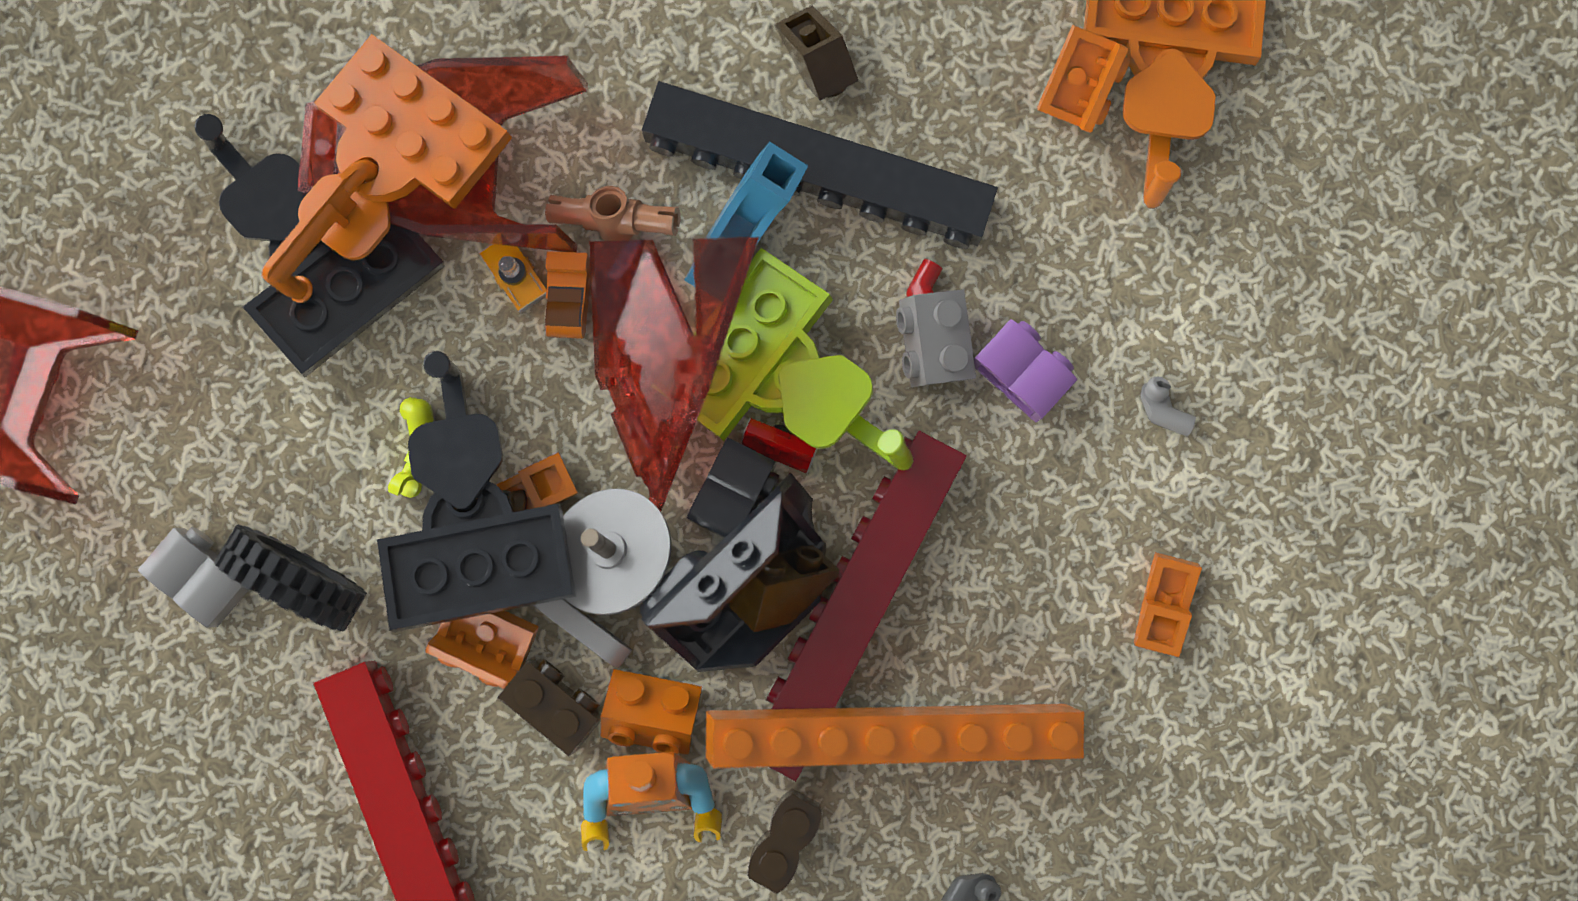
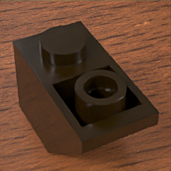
[729,545,840,632]

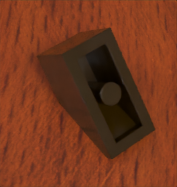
[774,5,859,101]

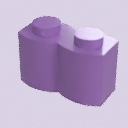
[974,319,1078,422]

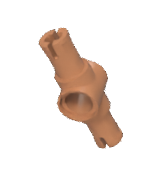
[545,186,681,244]

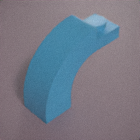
[684,142,808,303]

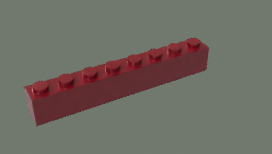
[766,430,967,782]

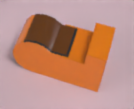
[545,251,592,339]

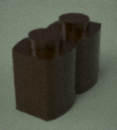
[748,788,821,894]

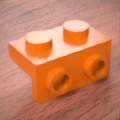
[1037,24,1130,133]
[425,611,539,689]
[600,669,702,754]

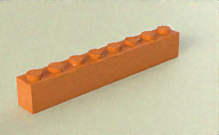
[706,704,1084,768]

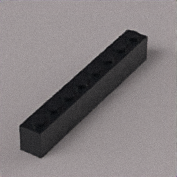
[642,81,998,249]

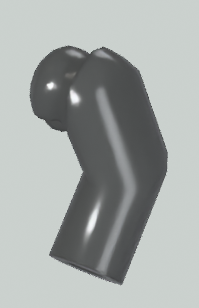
[941,873,1001,901]

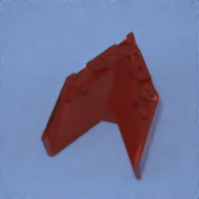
[589,237,759,511]

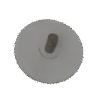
[563,489,671,615]

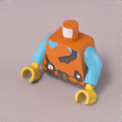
[581,752,722,851]

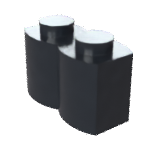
[686,437,780,538]

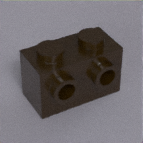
[497,659,601,756]

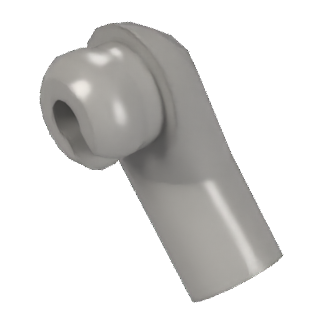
[1140,376,1196,437]

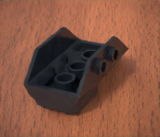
[640,472,826,672]

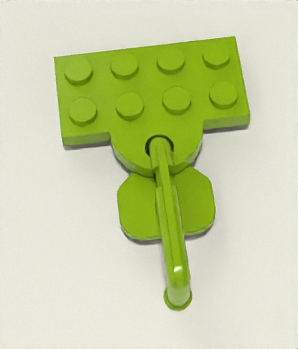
[652,248,913,470]

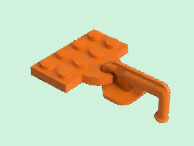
[1084,0,1266,209]
[262,34,512,303]

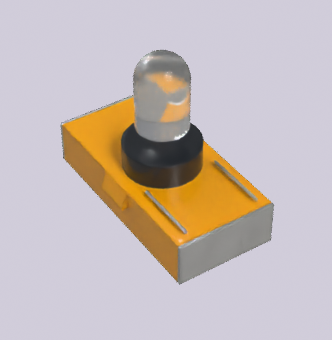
[479,233,546,314]

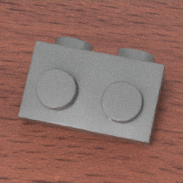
[896,289,976,387]

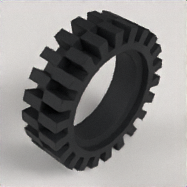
[214,524,367,632]

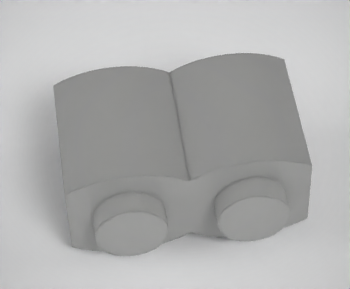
[138,527,249,628]

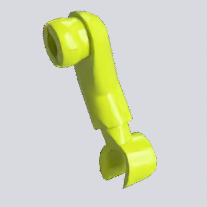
[388,397,434,498]

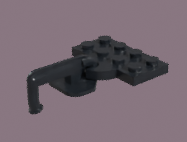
[194,114,445,378]
[377,351,576,632]

